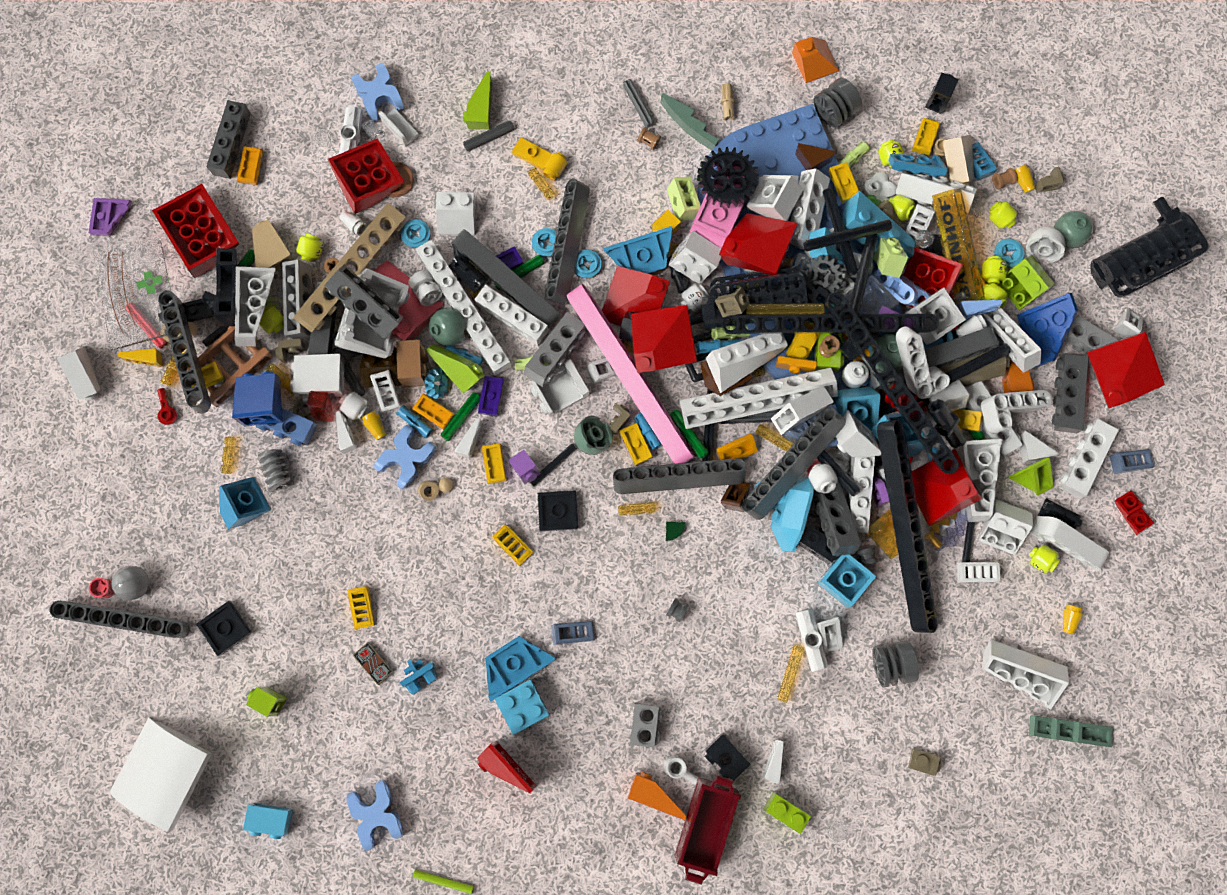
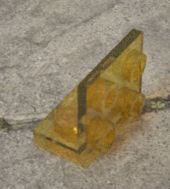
[867,509,898,559]

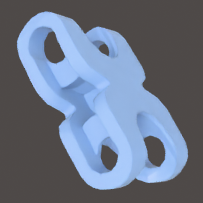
[351,63,404,122]
[872,268,931,307]
[374,425,437,490]
[346,780,404,851]

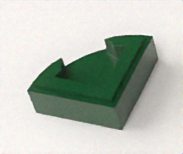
[665,521,686,541]

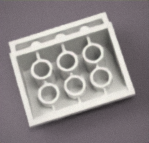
[110,717,212,832]

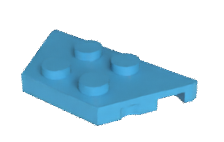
[603,226,673,274]
[485,636,556,702]

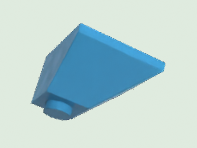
[219,477,271,530]

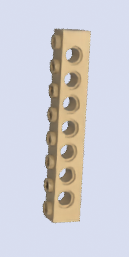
[293,203,405,333]

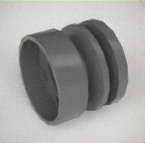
[813,77,862,128]
[872,640,919,688]

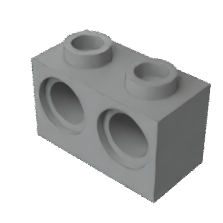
[630,703,662,748]

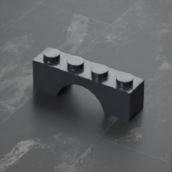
[215,248,237,326]

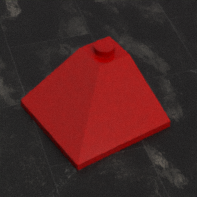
[328,138,404,214]
[719,213,798,275]
[897,247,964,308]
[602,266,670,326]
[631,304,697,373]
[1087,331,1165,408]
[912,448,982,526]
[477,740,537,793]

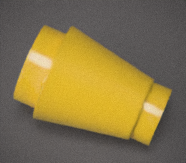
[1014,164,1035,193]
[362,411,387,440]
[1062,604,1084,635]

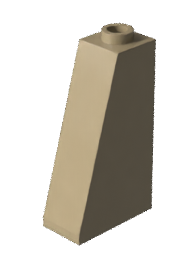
[939,352,1010,386]

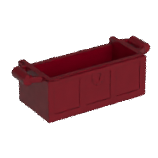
[674,775,741,885]

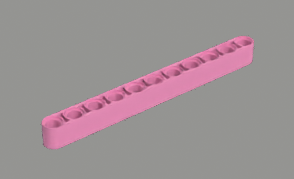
[567,284,695,464]

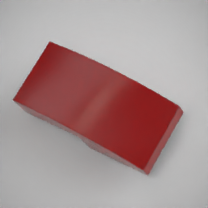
[1114,490,1154,535]

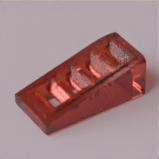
[307,391,334,422]

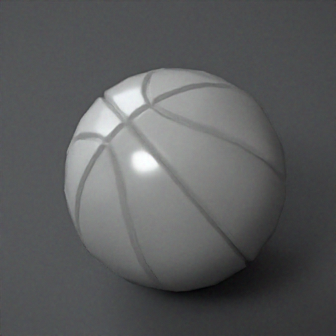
[112,565,149,600]

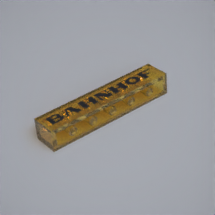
[932,188,986,305]

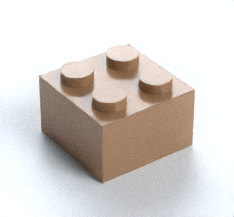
[396,340,429,387]

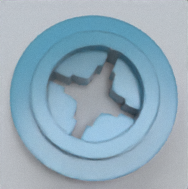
[401,219,431,249]
[532,228,556,257]
[993,239,1024,268]
[574,250,601,279]
[425,368,449,399]

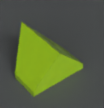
[1007,457,1054,496]

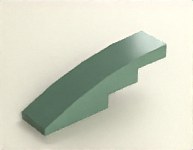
[660,93,719,151]
[1029,715,1113,748]

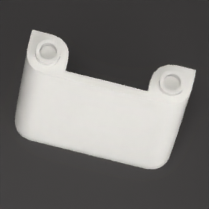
[335,268,410,358]

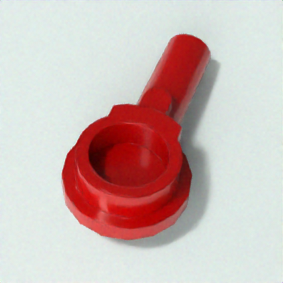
[157,388,177,425]

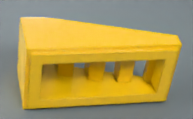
[118,348,163,367]
[492,524,534,566]
[347,586,375,629]

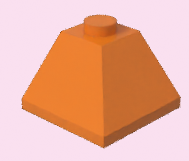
[792,37,839,83]

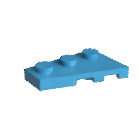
[888,154,948,177]

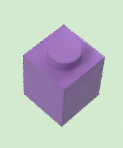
[508,450,540,484]

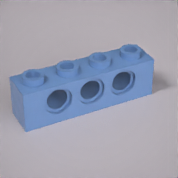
[256,408,318,447]

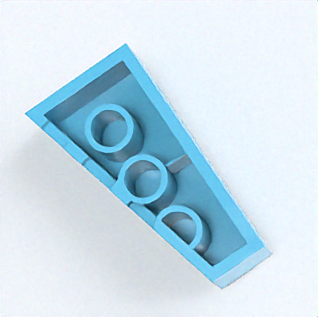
[842,191,916,260]

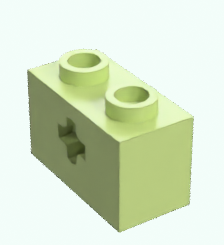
[667,176,700,221]
[873,237,908,278]

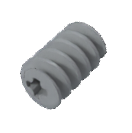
[258,449,291,492]

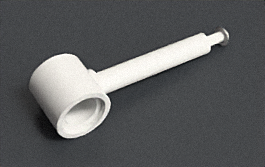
[663,756,698,785]

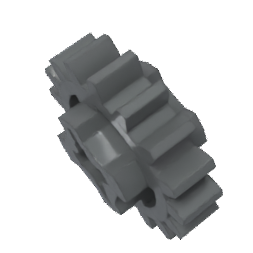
[805,255,846,297]

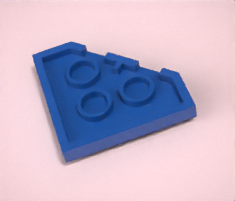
[1017,293,1078,367]

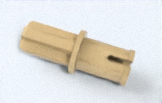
[721,83,735,120]

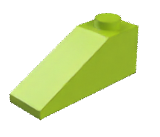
[463,71,492,129]
[425,344,485,394]

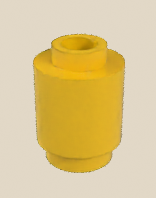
[542,152,568,181]

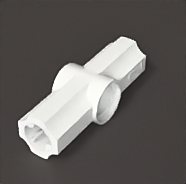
[339,106,363,154]
[795,609,828,671]

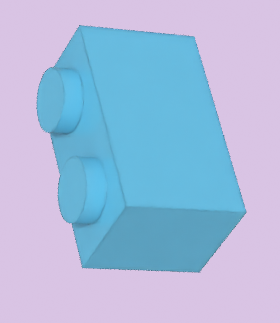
[243,803,293,839]

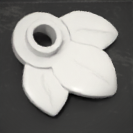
[863,172,897,202]

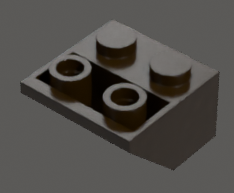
[360,346,402,388]

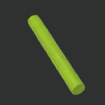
[413,869,474,894]

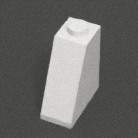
[57,346,101,401]
[771,386,834,435]

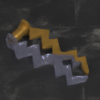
[924,510,973,551]

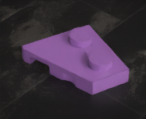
[88,198,132,236]
[872,472,889,508]

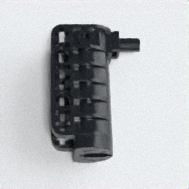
[1090,197,1209,298]
[701,266,810,330]

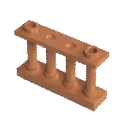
[187,326,274,407]

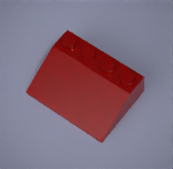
[152,184,239,279]

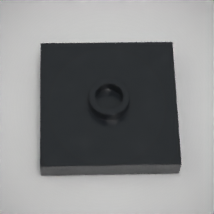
[537,490,578,532]
[196,600,253,656]

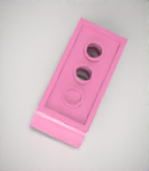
[689,166,758,248]

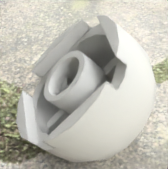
[1026,227,1066,263]

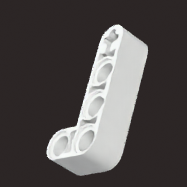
[896,326,950,399]
[981,390,1052,434]
[1028,516,1109,571]

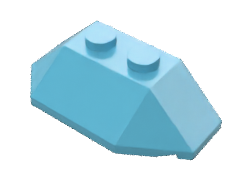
[770,477,814,552]

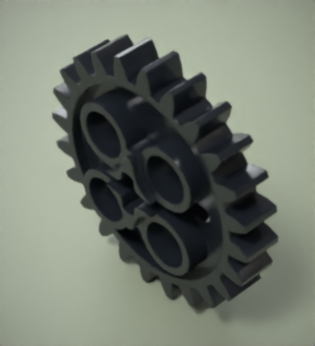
[697,147,759,208]

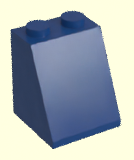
[232,371,283,427]

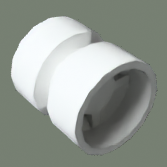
[408,270,442,306]

